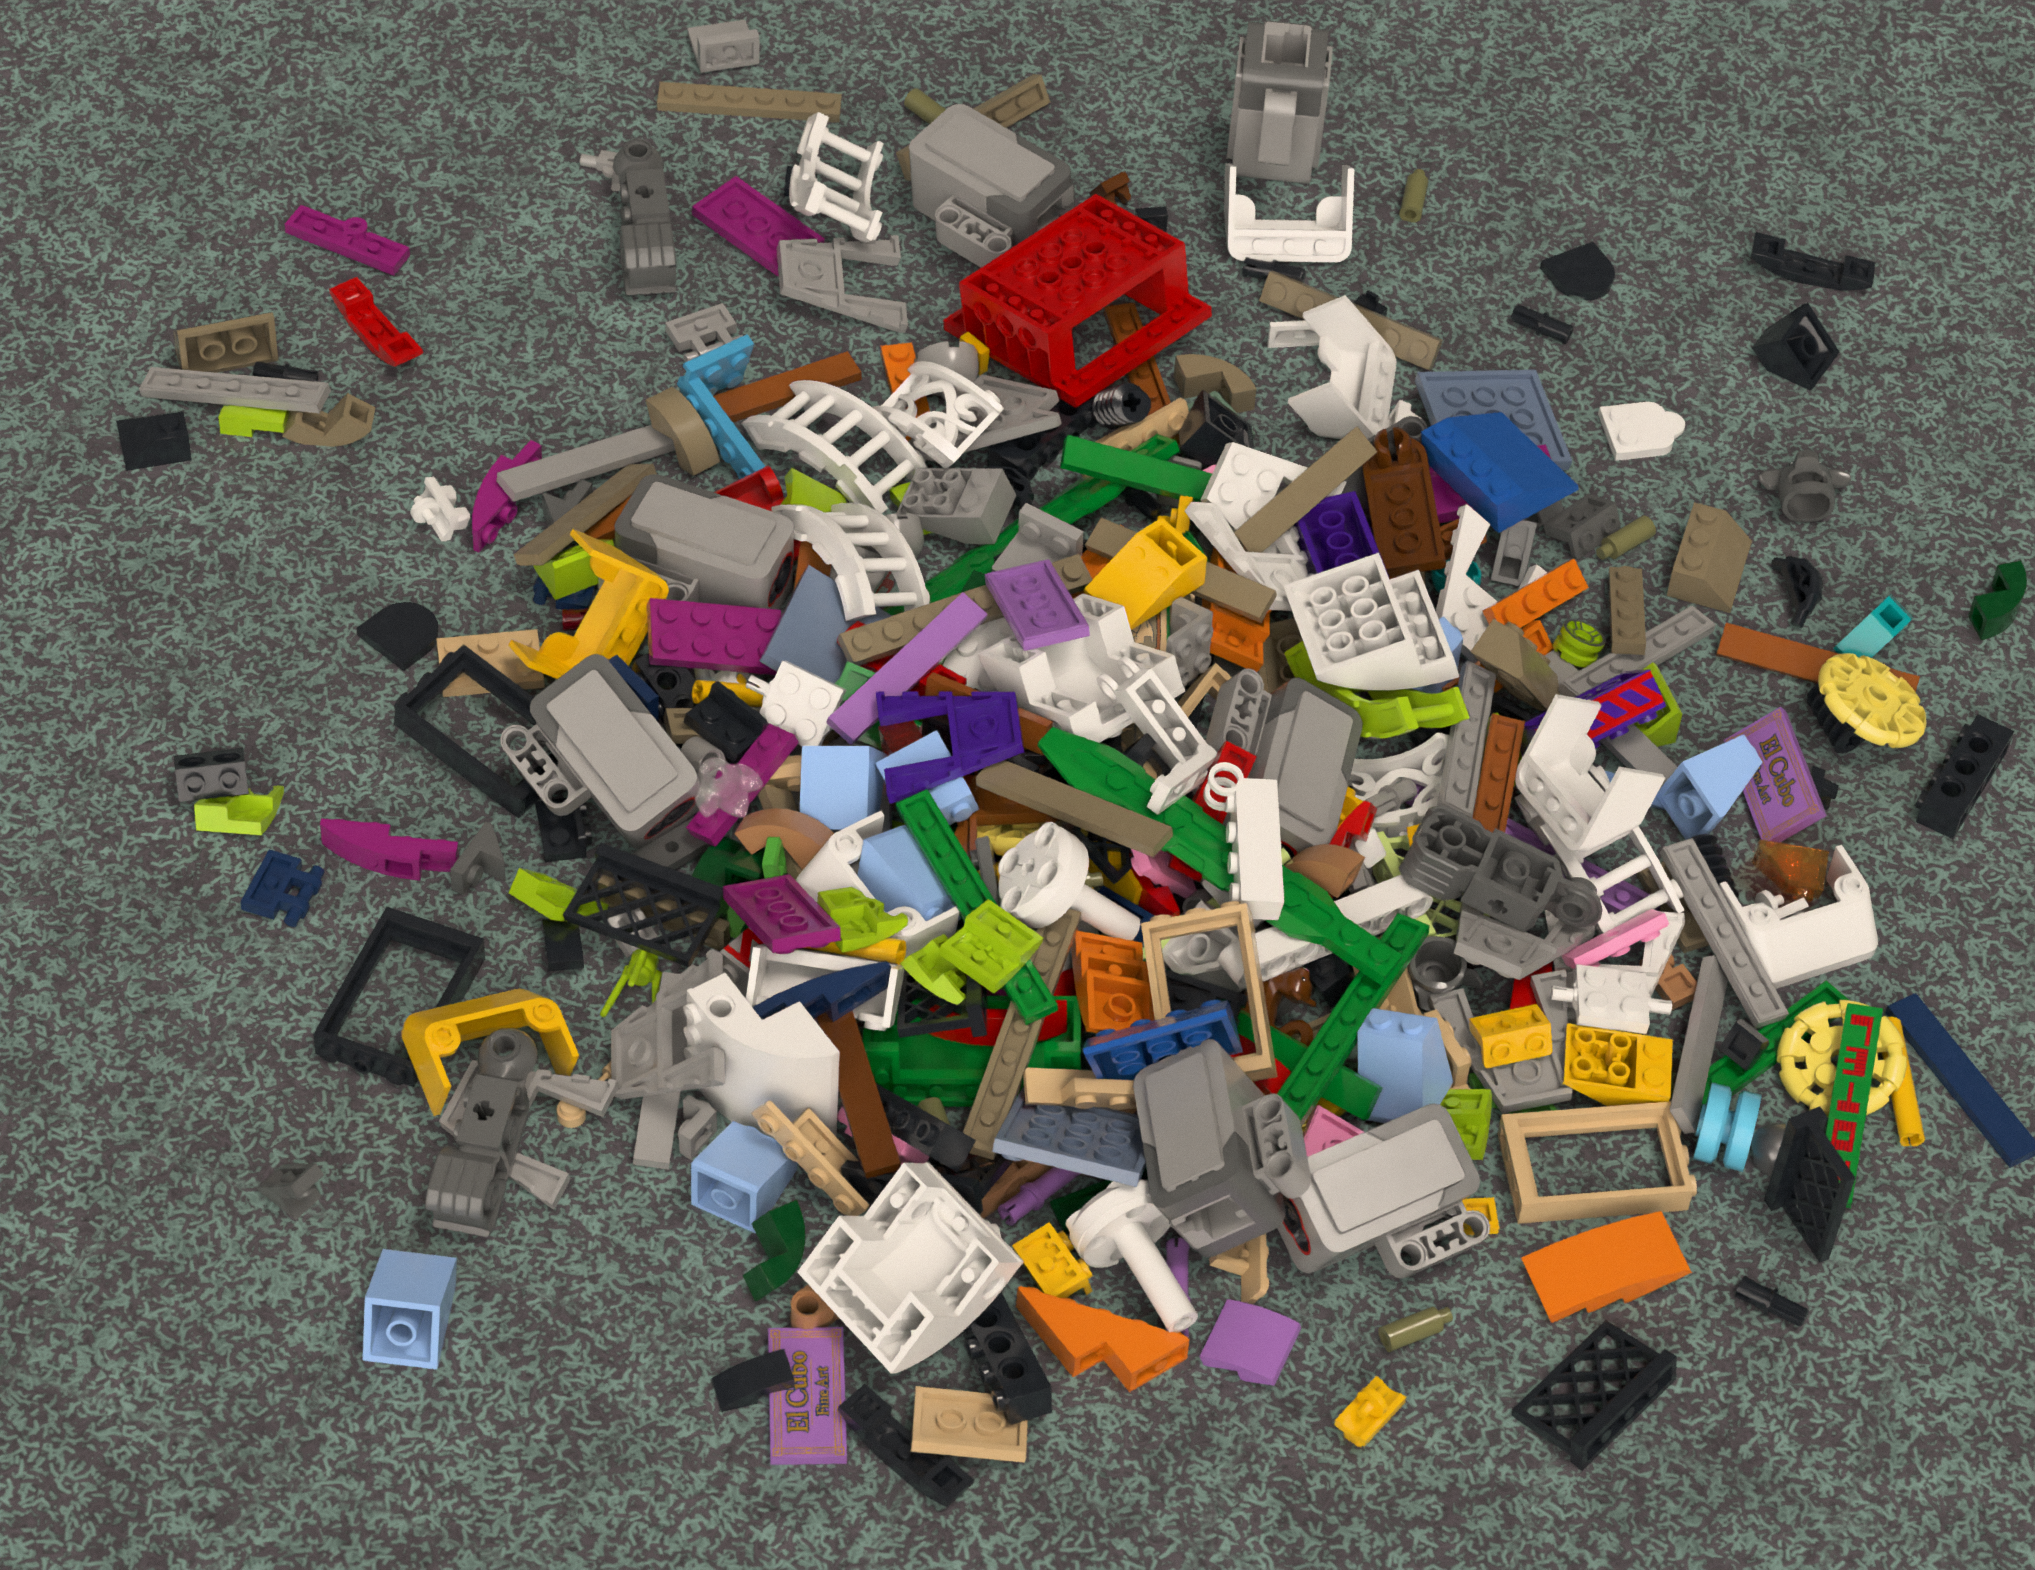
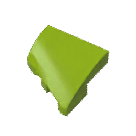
[194,785,284,835]
[509,868,609,921]
[817,887,908,953]
[900,934,966,1005]

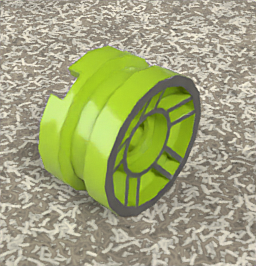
[1552,619,1606,668]

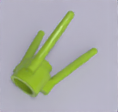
[600,949,662,1017]

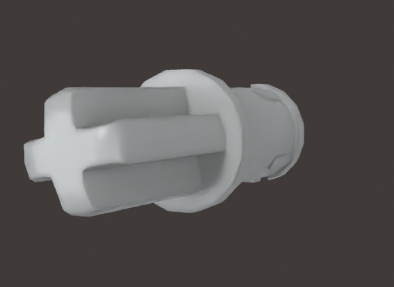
[1365,779,1417,818]

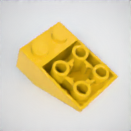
[1084,518,1207,630]
[1563,1023,1673,1106]

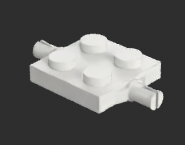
[746,660,846,746]
[1550,964,1672,1034]

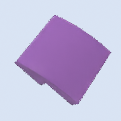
[1200,1299,1301,1386]

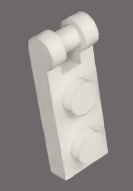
[1147,744,1217,815]

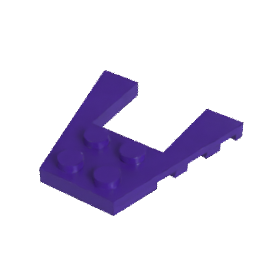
[876,691,1024,804]

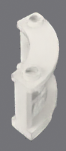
[872,361,1004,468]
[1348,733,1449,837]

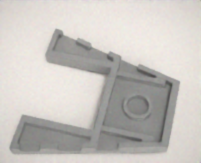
[777,235,908,333]
[1454,892,1597,980]
[611,949,725,1099]
[1428,969,1572,1113]
[439,1060,619,1209]

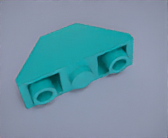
[1833,594,1913,658]

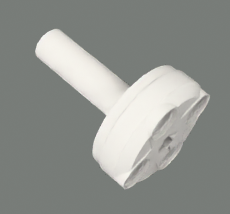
[998,822,1140,941]
[1066,1179,1198,1333]

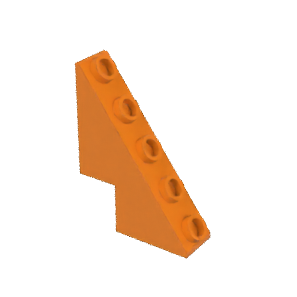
[1016,1286,1190,1392]

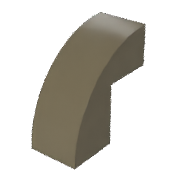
[1173,354,1256,413]
[646,387,720,476]
[282,393,376,447]

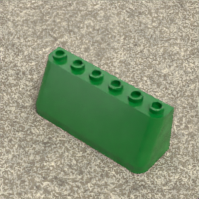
[863,996,1081,1107]

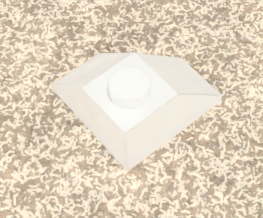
[1162,900,1239,976]

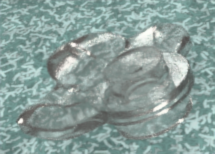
[695,758,763,818]

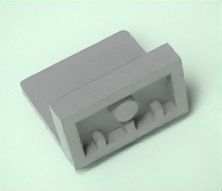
[688,20,760,73]
[992,503,1084,572]
[1166,597,1213,687]

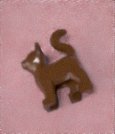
[1241,967,1317,1046]

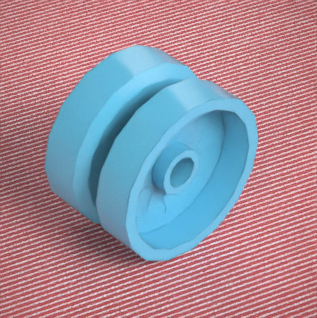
[1693,1082,1761,1172]

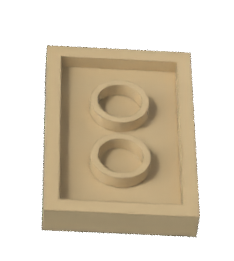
[436,629,545,697]
[911,1386,1028,1463]

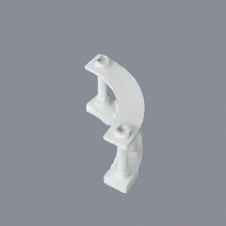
[789,112,884,242]
[742,380,927,514]
[771,503,930,621]
[1515,764,1684,936]

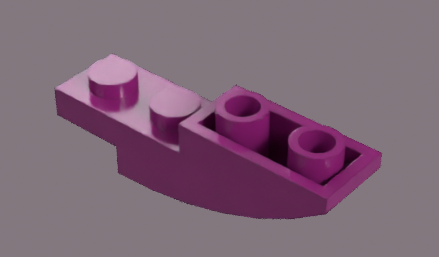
[472,440,542,553]
[320,818,459,881]

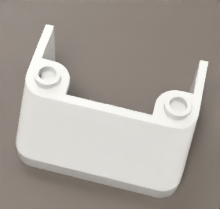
[1224,163,1354,262]
[1288,295,1396,439]
[1515,694,1665,852]
[796,811,960,959]
[1719,845,1878,989]
[746,944,905,1031]

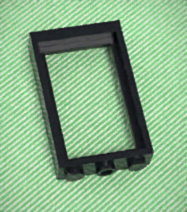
[394,644,558,818]
[313,907,485,1087]

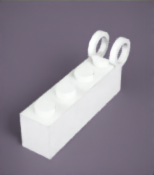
[1096,656,1209,795]
[1203,762,1284,920]

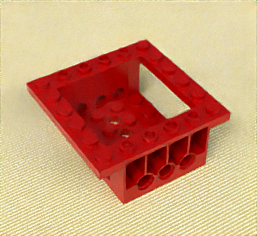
[943,194,1212,407]

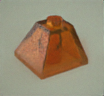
[1751,839,1829,902]

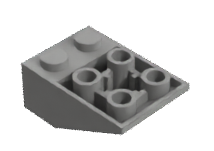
[896,468,1016,544]

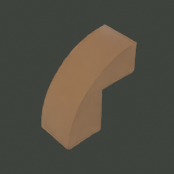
[734,808,834,870]
[1285,844,1365,898]

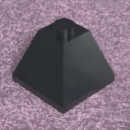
[1752,303,1840,390]
[1179,390,1254,465]
[116,411,192,471]

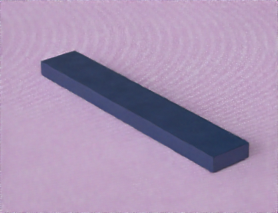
[1885,993,2035,1168]

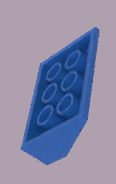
[1421,412,1578,533]
[1083,1000,1243,1080]

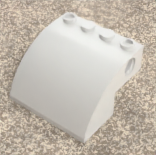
[978,594,1185,743]
[683,973,839,1139]
[797,1162,1024,1374]

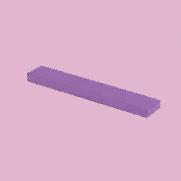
[826,592,988,745]

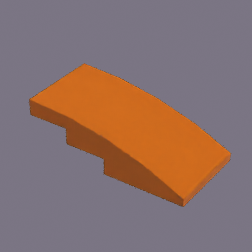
[1202,547,1272,672]
[1071,931,1155,1033]
[1521,1211,1692,1323]

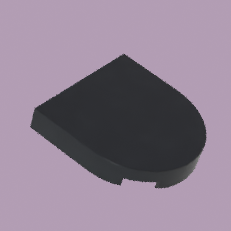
[1540,242,1615,301]
[357,602,439,671]

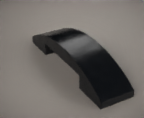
[1751,232,1876,290]
[838,1384,974,1507]

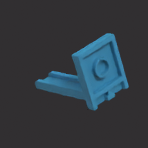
[677,335,766,479]

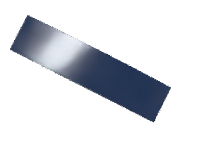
[752,961,891,1022]

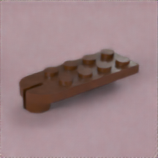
[1362,427,1446,577]

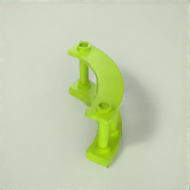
[1284,641,1470,739]

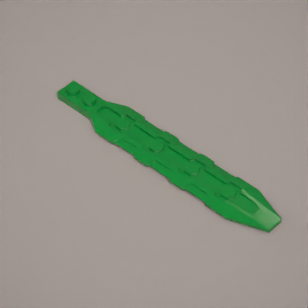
[883,434,1180,616]
[1037,727,1403,985]

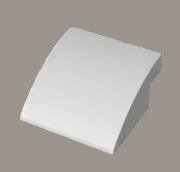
[1283,553,1459,690]

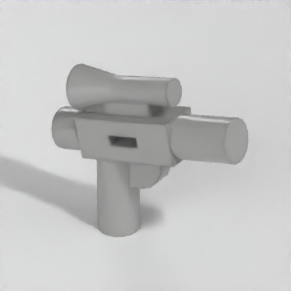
[580,150,620,191]

